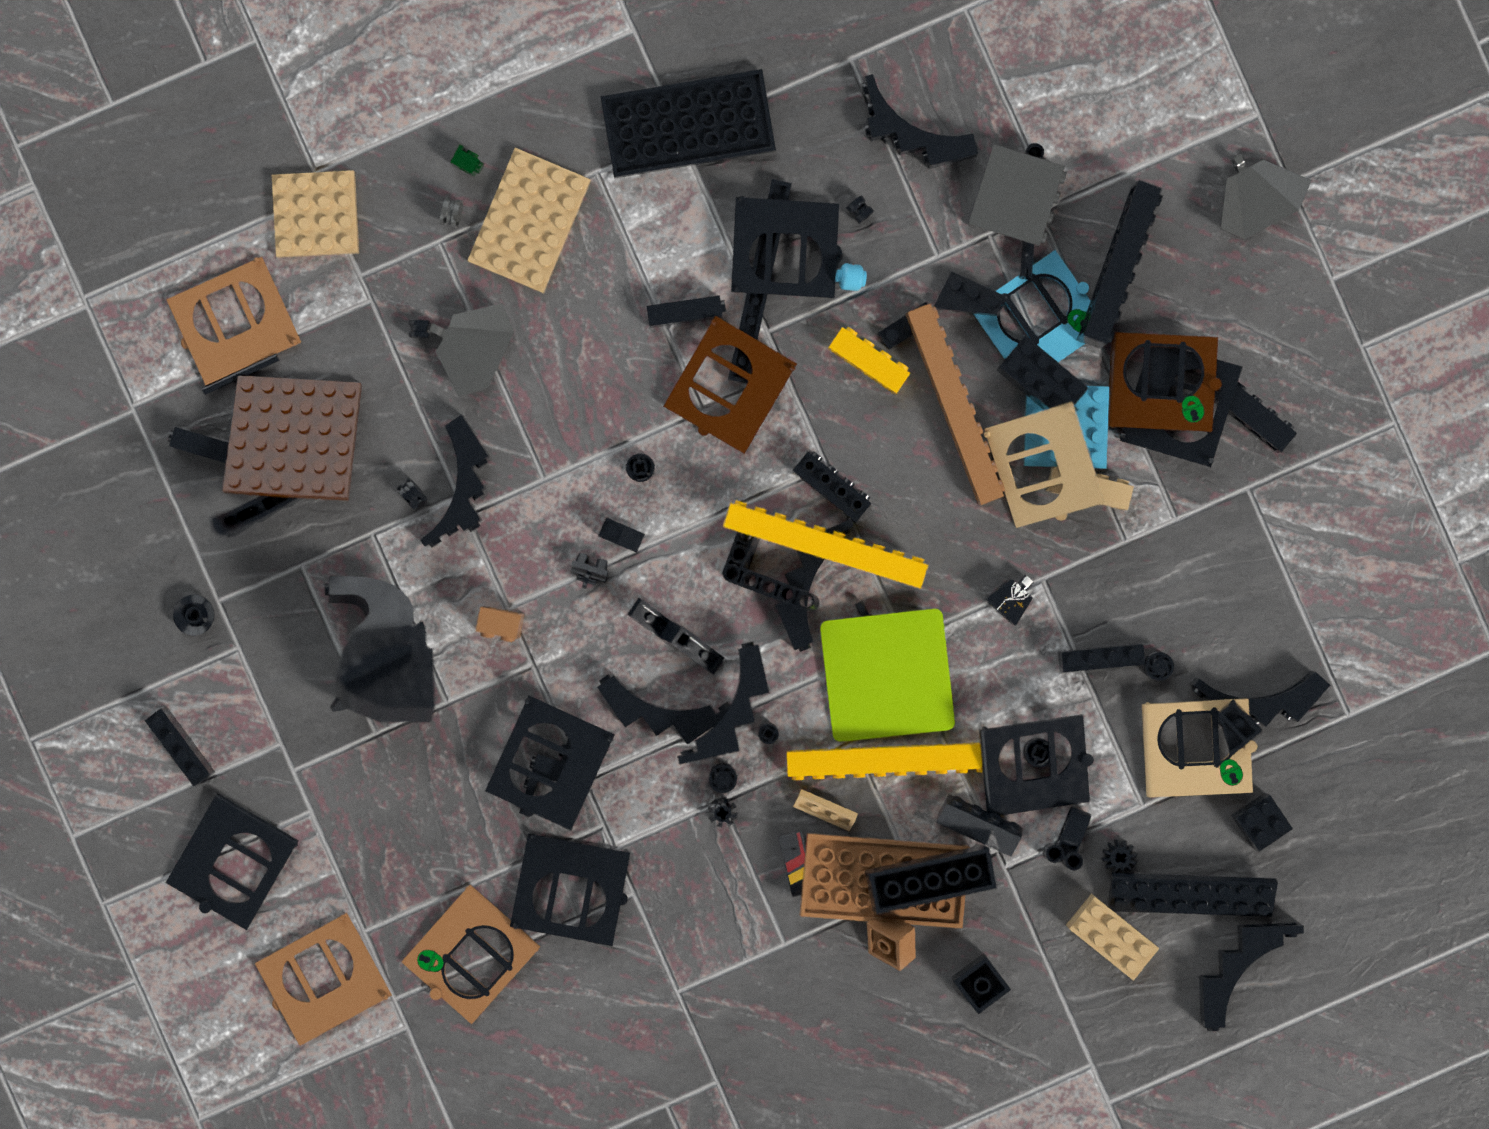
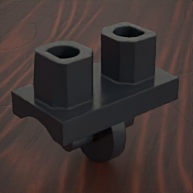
[570,553,608,589]

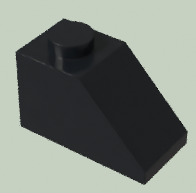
[598,517,645,553]

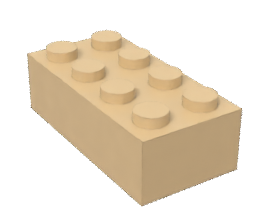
[1066,893,1159,981]

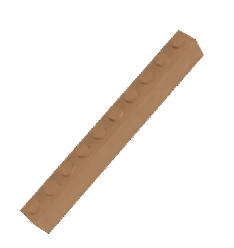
[905,303,1005,505]

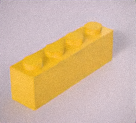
[828,327,910,395]

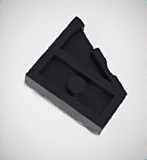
[1218,699,1262,756]

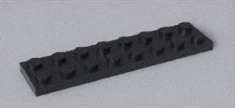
[1108,873,1278,917]

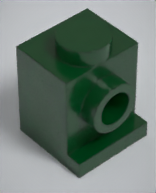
[450,144,484,177]

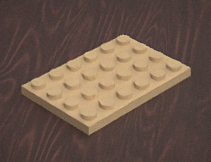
[467,148,591,294]

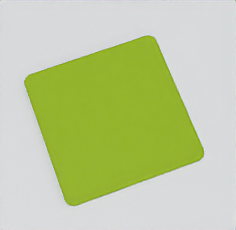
[820,608,955,742]

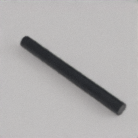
[202,354,280,395]

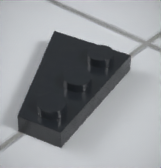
[934,271,1007,316]

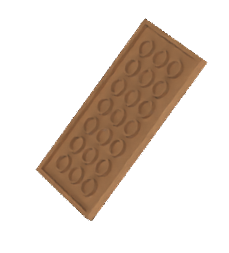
[800,833,970,928]

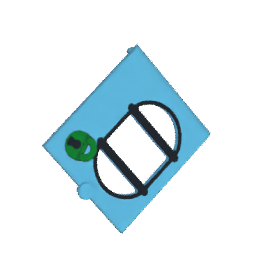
[974,250,1090,362]

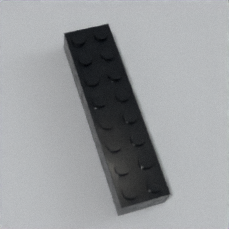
[1076,180,1163,349]

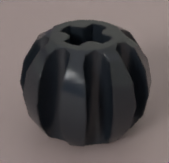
[707,797,738,828]

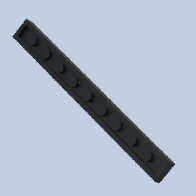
[728,179,792,384]

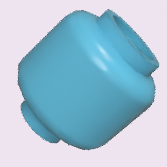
[835,263,867,291]

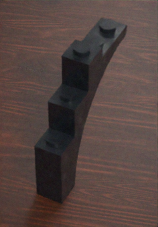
[861,74,978,169]
[420,415,490,548]
[209,495,303,538]
[1190,671,1331,728]

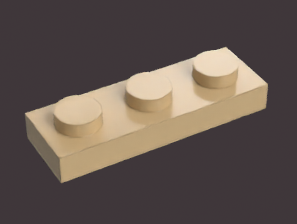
[793,789,858,831]

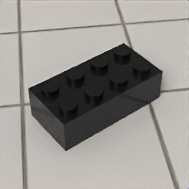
[997,335,1089,410]

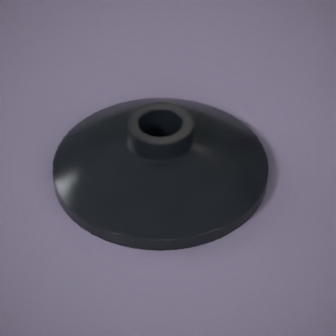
[173,595,215,636]

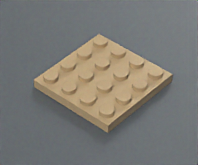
[272,170,359,258]

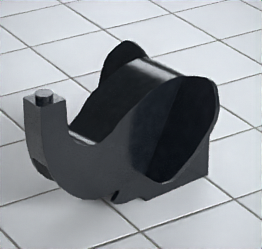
[324,576,435,722]

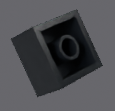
[1231,792,1293,852]
[951,953,1011,1015]

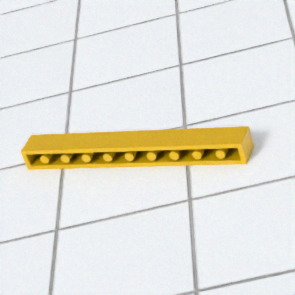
[723,500,928,589]
[786,742,983,780]

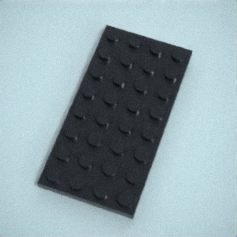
[600,69,776,179]

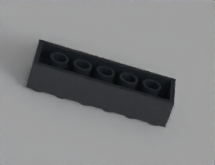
[865,845,997,914]

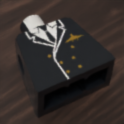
[984,575,1034,626]

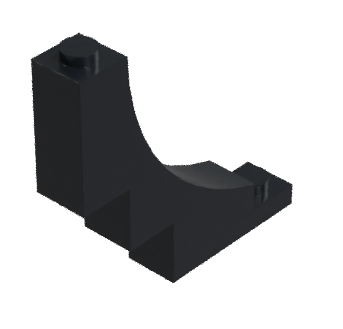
[775,519,854,652]
[677,641,769,765]
[597,674,731,745]
[1199,922,1304,1031]

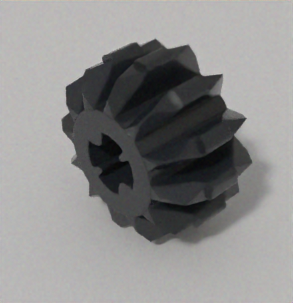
[1102,839,1137,873]

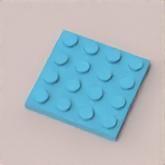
[1024,386,1109,469]

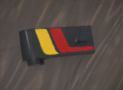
[778,831,806,897]

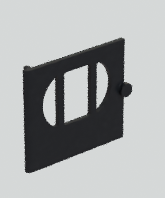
[731,196,842,298]
[1119,347,1243,467]
[485,696,615,830]
[979,714,1094,816]
[166,793,299,930]
[510,834,630,946]

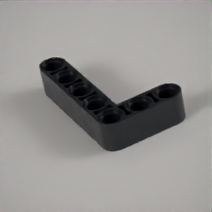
[722,531,820,612]

